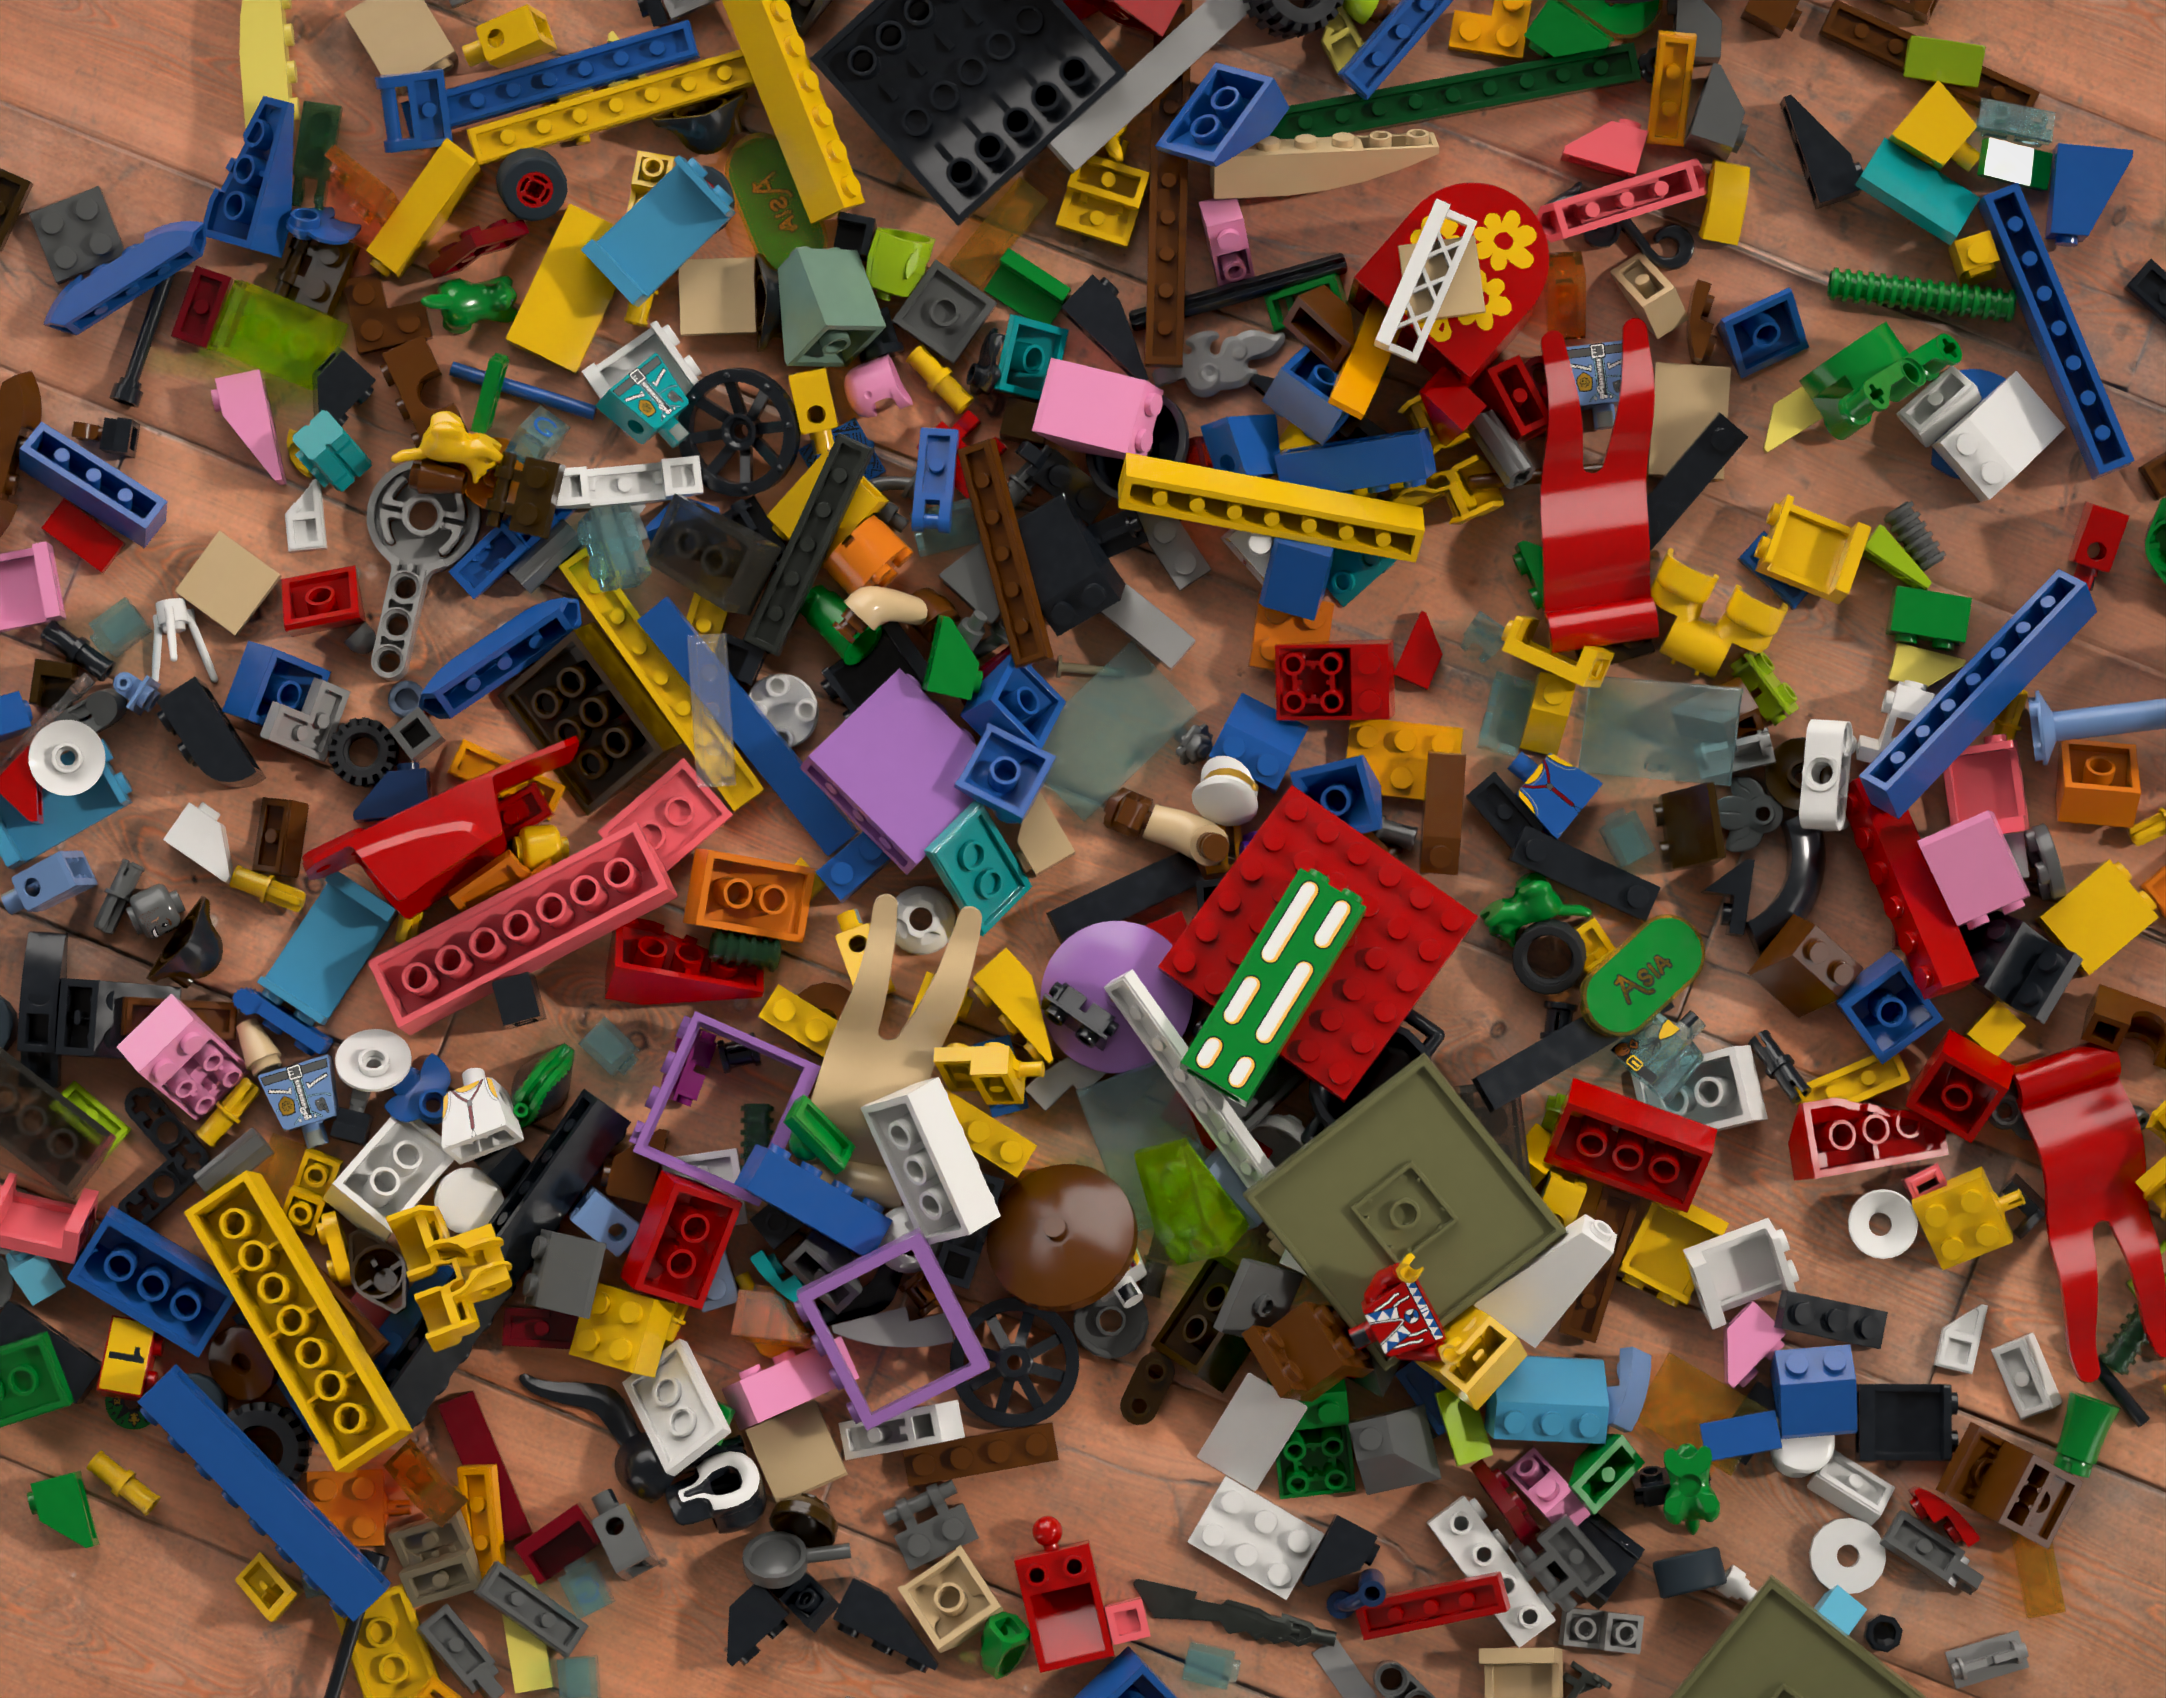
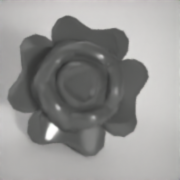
[1174,723,1213,765]

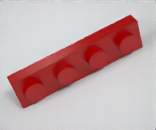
[1355,1571,1511,1641]

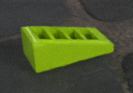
[1862,524,1932,590]

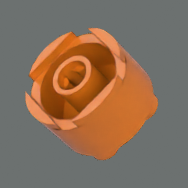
[823,515,914,595]

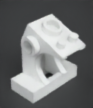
[1856,680,1935,763]

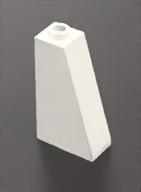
[1473,1214,1617,1348]

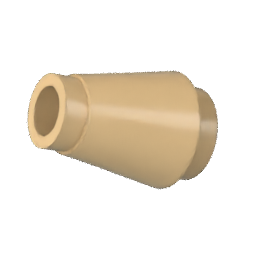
[236,1018,282,1078]

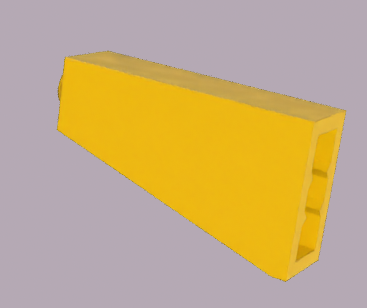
[366,138,484,279]

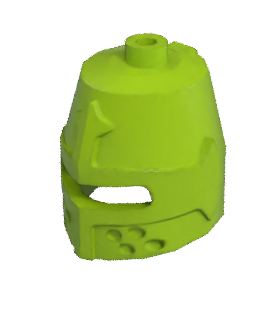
[866,227,936,301]

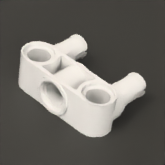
[1799,719,1857,831]

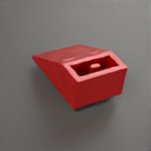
[1275,639,1395,720]

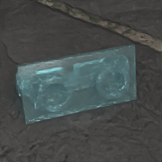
[1974,98,2056,148]

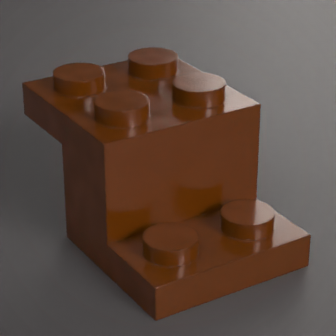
[1242,1301,1374,1402]
[1935,1422,2083,1549]

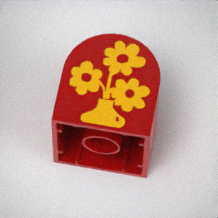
[1348,183,1549,389]

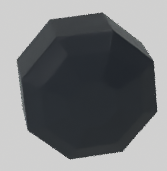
[1863,1614,1903,1652]

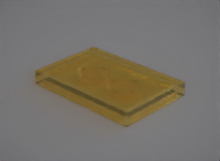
[1637,1352,1769,1476]

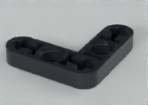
[118,1087,211,1226]

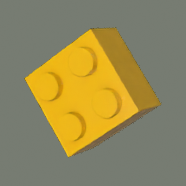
[569,1283,675,1378]

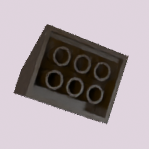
[498,622,683,816]

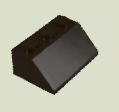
[1151,1250,1251,1393]

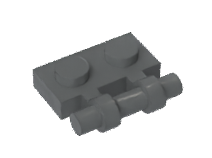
[883,1479,979,1571]
[1516,1513,1616,1613]

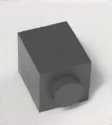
[389,707,446,762]

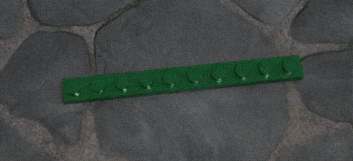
[1270,42,1641,139]

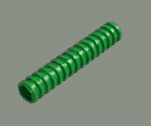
[1827,267,2017,323]

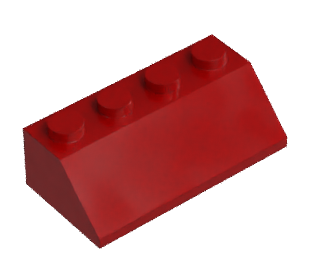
[1543,1078,1717,1213]

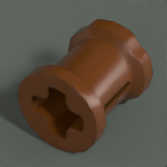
[899,1270,940,1318]

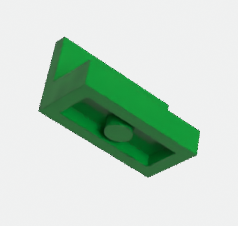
[984,248,1071,325]

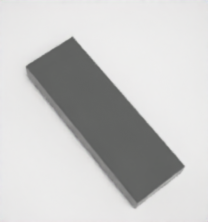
[474,1561,589,1658]

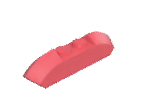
[1537,158,1708,243]

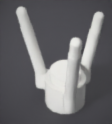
[151,598,218,683]

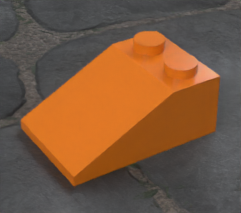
[683,848,816,943]

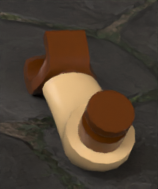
[832,586,961,644]
[1103,787,1230,866]

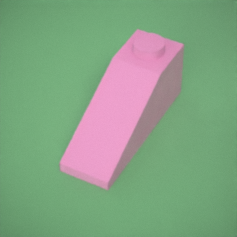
[211,369,287,485]

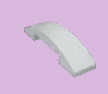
[556,456,703,509]

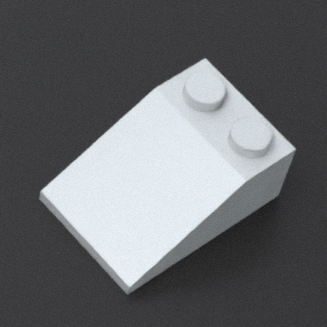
[1931,371,2066,502]
[1631,1045,1768,1131]
[323,1116,454,1242]

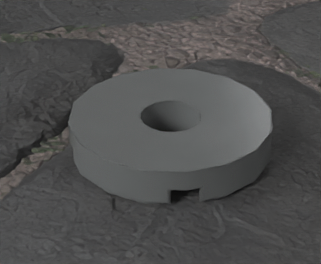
[1073,1295,1149,1359]

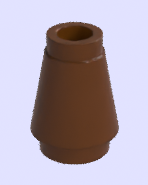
[409,458,468,494]

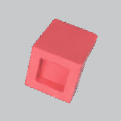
[1104,1597,1151,1645]

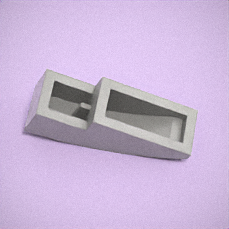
[1100,583,1196,672]
[1025,1057,1106,1112]
[831,1307,954,1348]

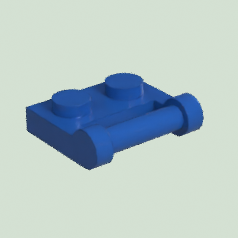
[375,68,453,153]

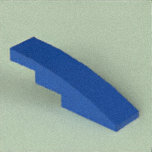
[449,508,577,599]

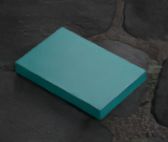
[1855,138,1980,245]
[924,801,1032,936]

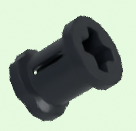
[1539,1001,1578,1039]
[717,1032,762,1074]

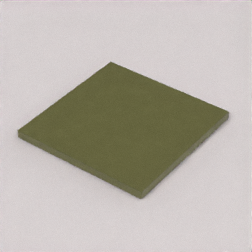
[1243,1052,1567,1371]
[1669,1575,1927,1698]

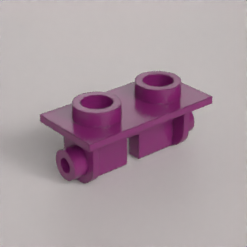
[661,1029,717,1107]

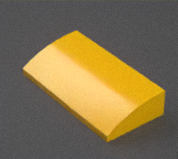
[506,203,617,374]

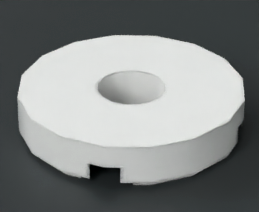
[1809,1517,1886,1594]

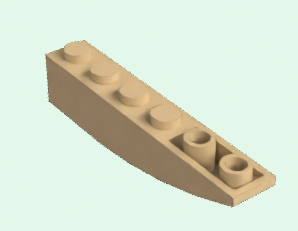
[1210,129,1439,199]

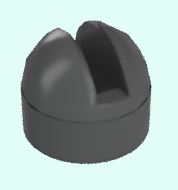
[343,622,376,654]

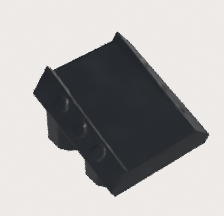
[1547,1513,1645,1610]

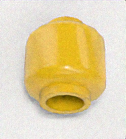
[512,824,569,871]

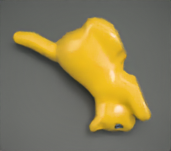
[391,411,503,483]

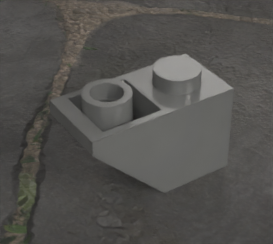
[1667,0,1722,65]

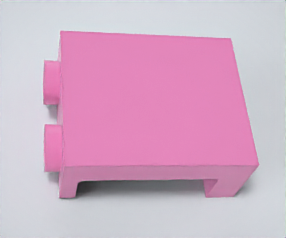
[0,541,66,632]

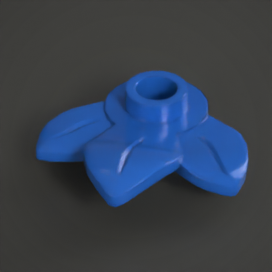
[286,207,361,245]
[384,1053,451,1125]

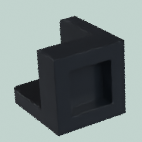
[833,211,877,262]
[717,633,768,688]

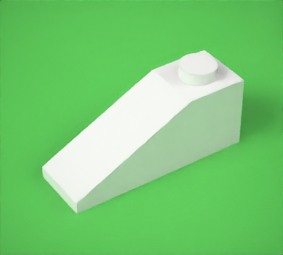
[838,1400,965,1460]

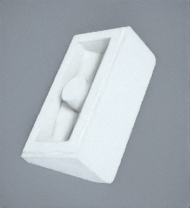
[1896,366,1981,447]
[1991,1333,2062,1420]
[1807,1450,1895,1526]

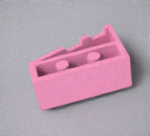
[722,1336,859,1431]

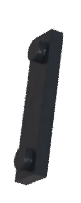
[1647,412,1748,551]
[1508,825,1661,922]

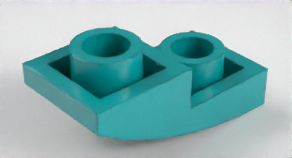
[750,1250,805,1302]

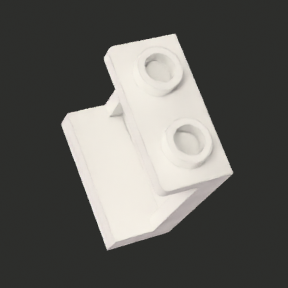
[582,320,702,438]
[1683,1218,1799,1330]

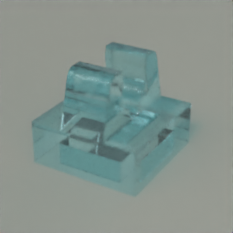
[1461,611,1505,663]

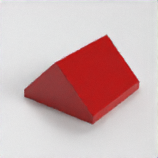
[281,565,366,637]

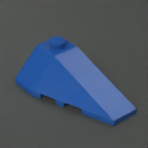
[203,96,294,258]

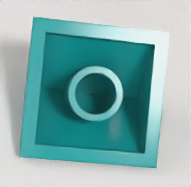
[994,314,1069,401]

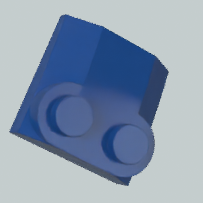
[954,723,1056,824]

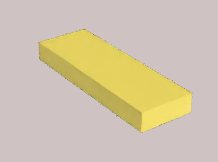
[502,1574,554,1694]

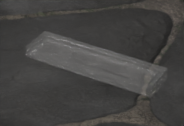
[687,633,736,787]

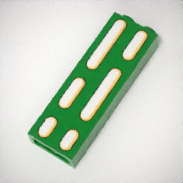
[1180,868,1366,1108]

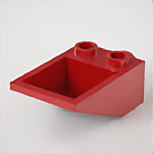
[1014,1516,1115,1673]

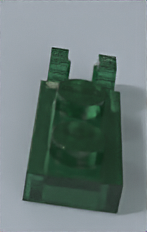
[292,101,343,210]

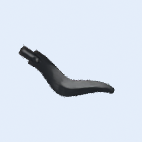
[789,1251,910,1342]
[519,1373,641,1446]

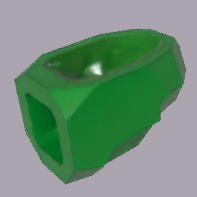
[980,1612,1030,1680]

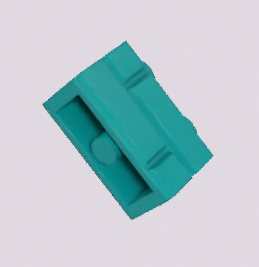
[292,410,372,492]

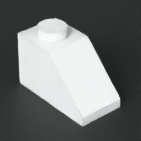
[163,802,233,884]

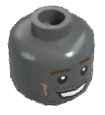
[126,883,185,939]

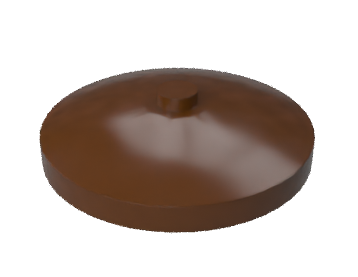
[987,1164,1138,1312]

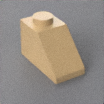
[1610,252,1689,339]
[1014,792,1075,877]

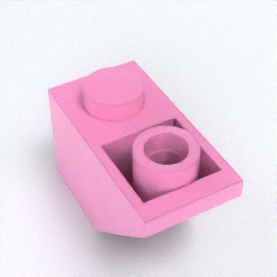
[1198,198,1255,287]
[1723,1301,1787,1388]
[1505,1447,1591,1526]

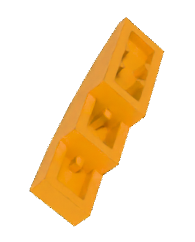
[1328,295,1402,420]

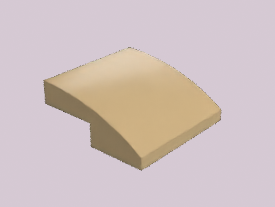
[745,1399,848,1503]

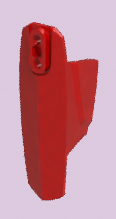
[302,735,579,920]

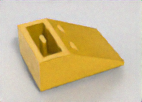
[972,947,1054,1066]
[1414,1305,1528,1411]

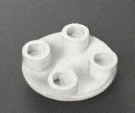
[748,674,819,747]

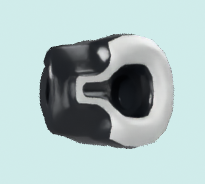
[665,1451,767,1534]

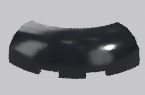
[1745,816,1826,958]

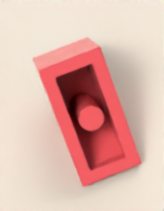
[1560,118,1648,179]

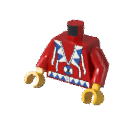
[1348,1253,1466,1365]

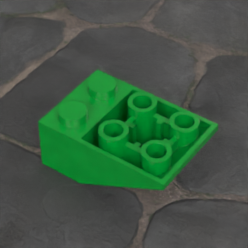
[1267,1377,1356,1499]

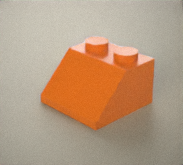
[2055,739,2141,828]

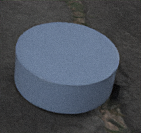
[388,681,424,719]

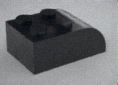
[157,676,266,788]

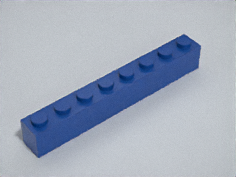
[1977,182,2135,481]
[1859,569,2097,819]
[137,1364,391,1622]

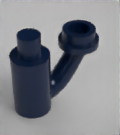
[1327,1568,1386,1619]

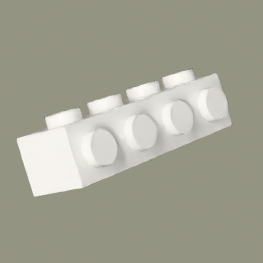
[1426,1495,1556,1648]

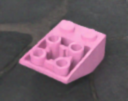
[117,993,250,1122]

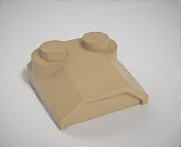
[897,1545,1003,1653]

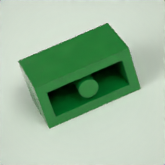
[1886,586,1972,651]

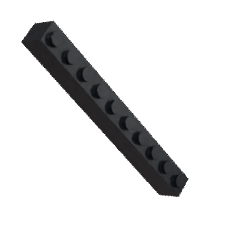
[381,1089,631,1429]

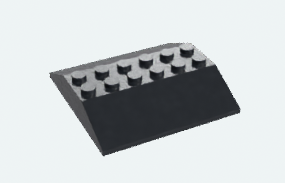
[810,0,1127,227]

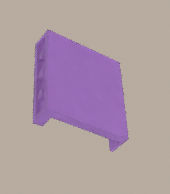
[799,668,977,875]

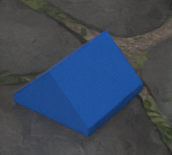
[1716,287,1809,379]
[1259,538,1336,621]
[1290,755,1382,834]

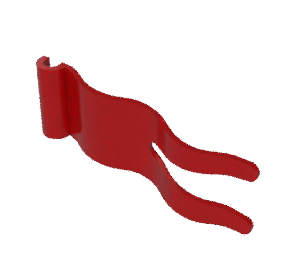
[1540,318,1659,654]
[2012,1042,2166,1383]

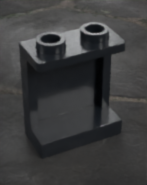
[820,621,928,719]
[1855,1384,1958,1461]

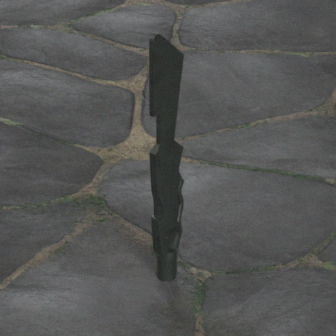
[1134,1579,1337,1647]

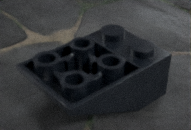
[55,978,182,1060]

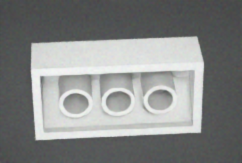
[861,1077,1001,1245]

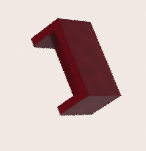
[514,1502,601,1585]

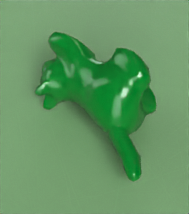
[421,276,517,334]
[1479,873,1592,947]
[1663,1443,1720,1535]

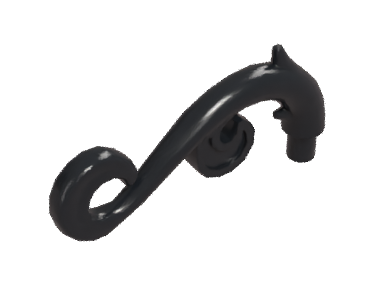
[1537,182,1695,271]

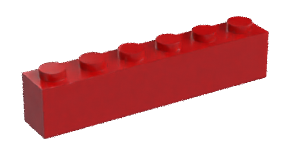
[1846,778,1979,1000]

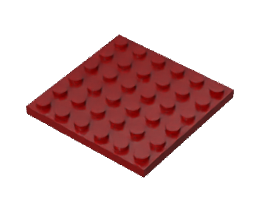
[1158,785,1479,1102]

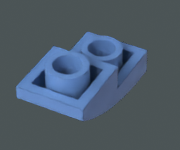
[1607,1347,1652,1433]

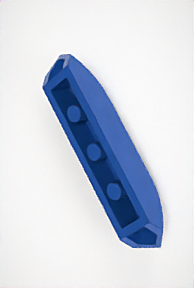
[43,221,207,335]
[418,597,582,719]

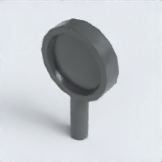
[742,1531,851,1589]

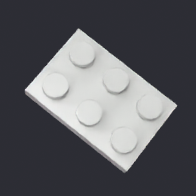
[622,1338,732,1476]
[1187,1476,1325,1600]

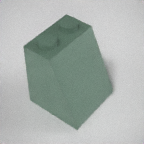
[778,246,886,367]

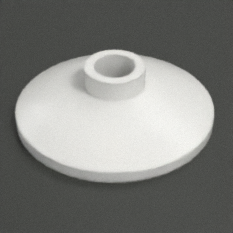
[28,720,106,796]
[335,1029,412,1092]

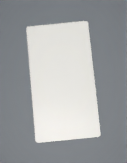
[1197,1373,1307,1491]

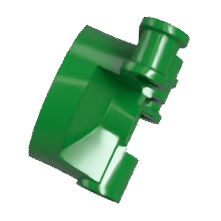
[1799,322,1962,440]

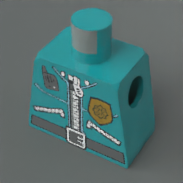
[595,353,689,449]

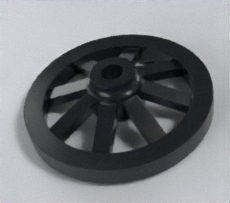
[678,367,801,497]
[950,1298,1079,1427]

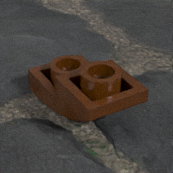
[1687,279,1717,365]

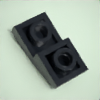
[769,1571,840,1633]

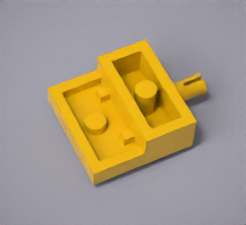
[1056,138,1150,249]
[933,1042,1045,1105]
[1911,1166,2026,1271]

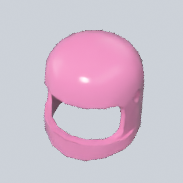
[844,354,913,418]

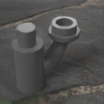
[868,473,916,533]
[957,610,1009,659]

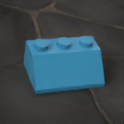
[1484,1356,1609,1444]

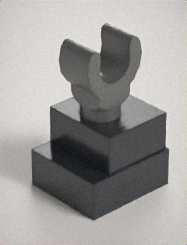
[330,1088,373,1146]

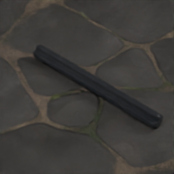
[1129,253,1348,331]

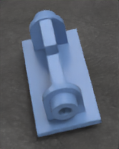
[113,672,161,716]

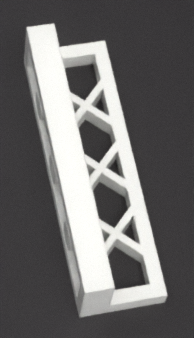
[1373,198,1477,364]

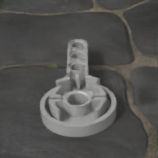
[367,461,482,682]

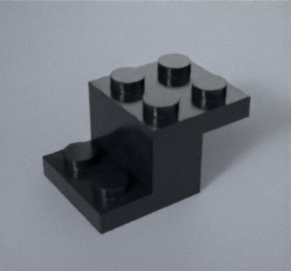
[1958,911,2083,1024]

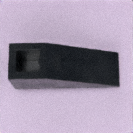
[833,1576,939,1673]

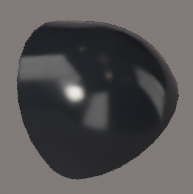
[614,1432,675,1503]

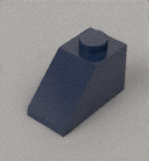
[353,762,432,823]

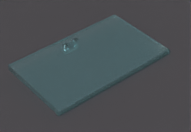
[1042,641,1198,822]
[1578,676,1743,786]
[1076,1060,1212,1232]

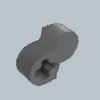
[54,688,127,734]

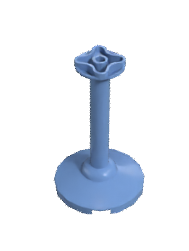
[2028,690,2166,766]

